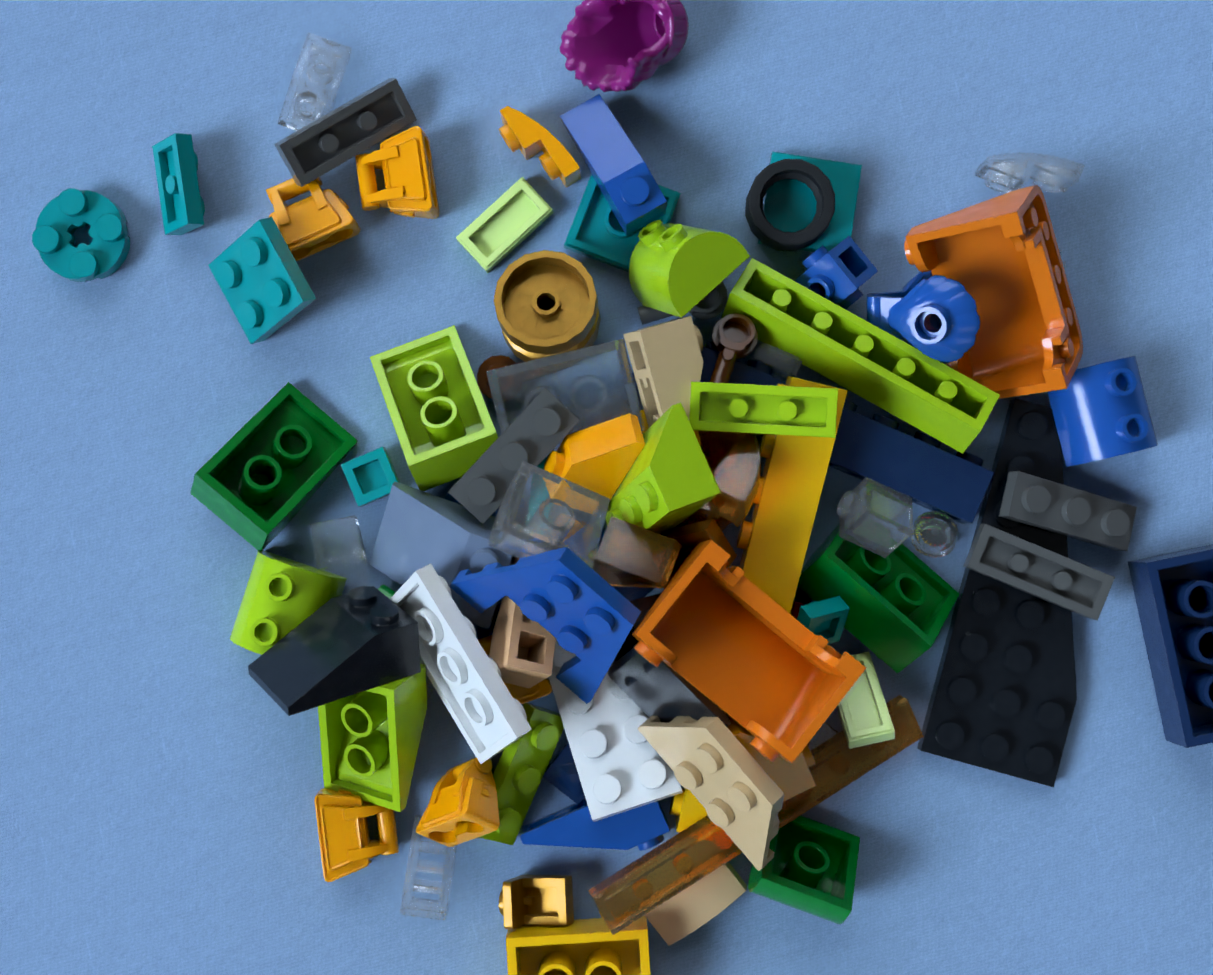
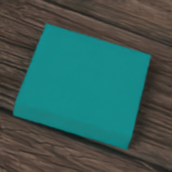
[757,151,862,252]
[564,174,681,272]

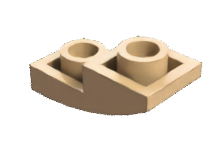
[641,851,747,946]

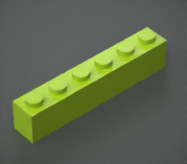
[721,258,1000,454]

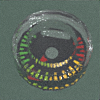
[910,511,959,558]

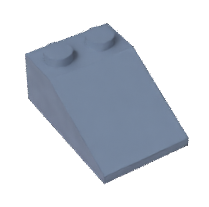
[369,482,525,629]

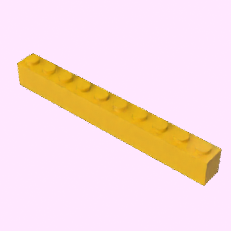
[669,376,848,845]

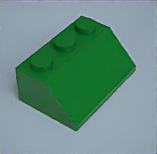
[798,505,959,674]

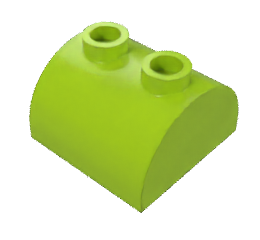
[629,220,750,318]
[230,550,347,655]

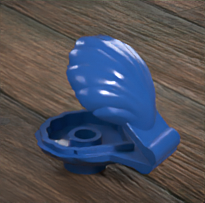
[867,271,980,363]

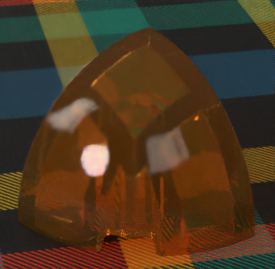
[682,430,761,531]

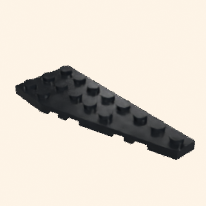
[917,398,1077,787]

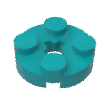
[32,188,130,282]

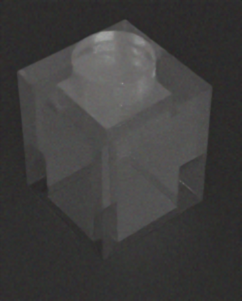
[837,477,913,558]

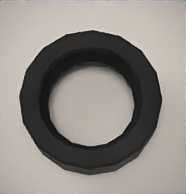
[745,159,835,251]

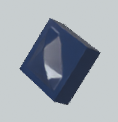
[542,742,585,805]

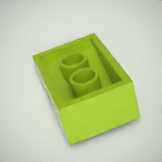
[370,325,498,491]
[318,663,427,812]

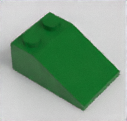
[190,382,358,552]

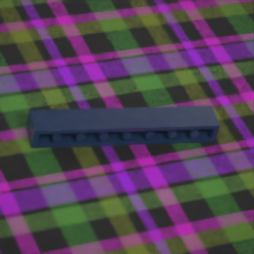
[631,341,994,524]

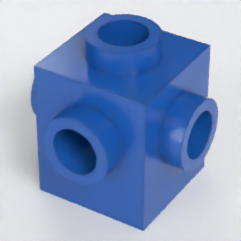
[794,235,878,309]

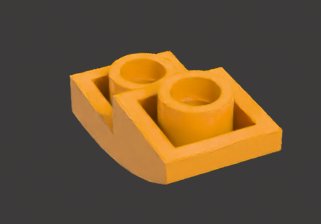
[498,106,581,188]

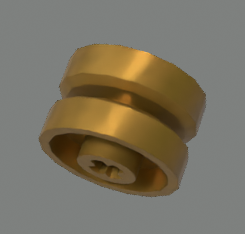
[493,250,601,369]

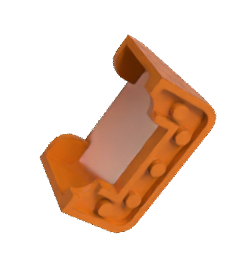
[904,185,1083,399]
[632,540,866,763]

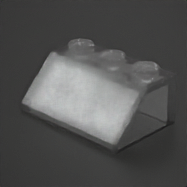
[486,338,645,453]

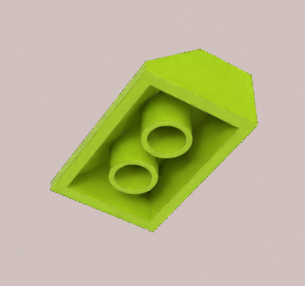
[605,402,721,549]

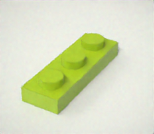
[689,381,838,438]
[479,703,564,845]

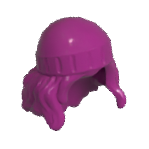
[559,0,689,92]

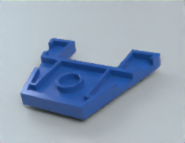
[449,547,641,704]

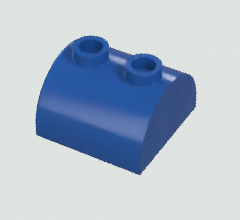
[1047,356,1158,467]

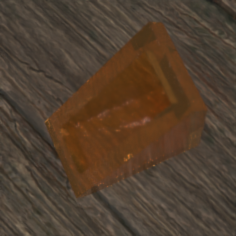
[592,516,681,588]

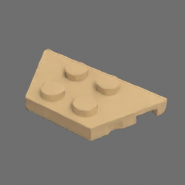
[637,716,784,871]

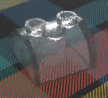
[489,461,610,569]

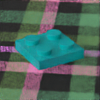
[208,217,316,344]

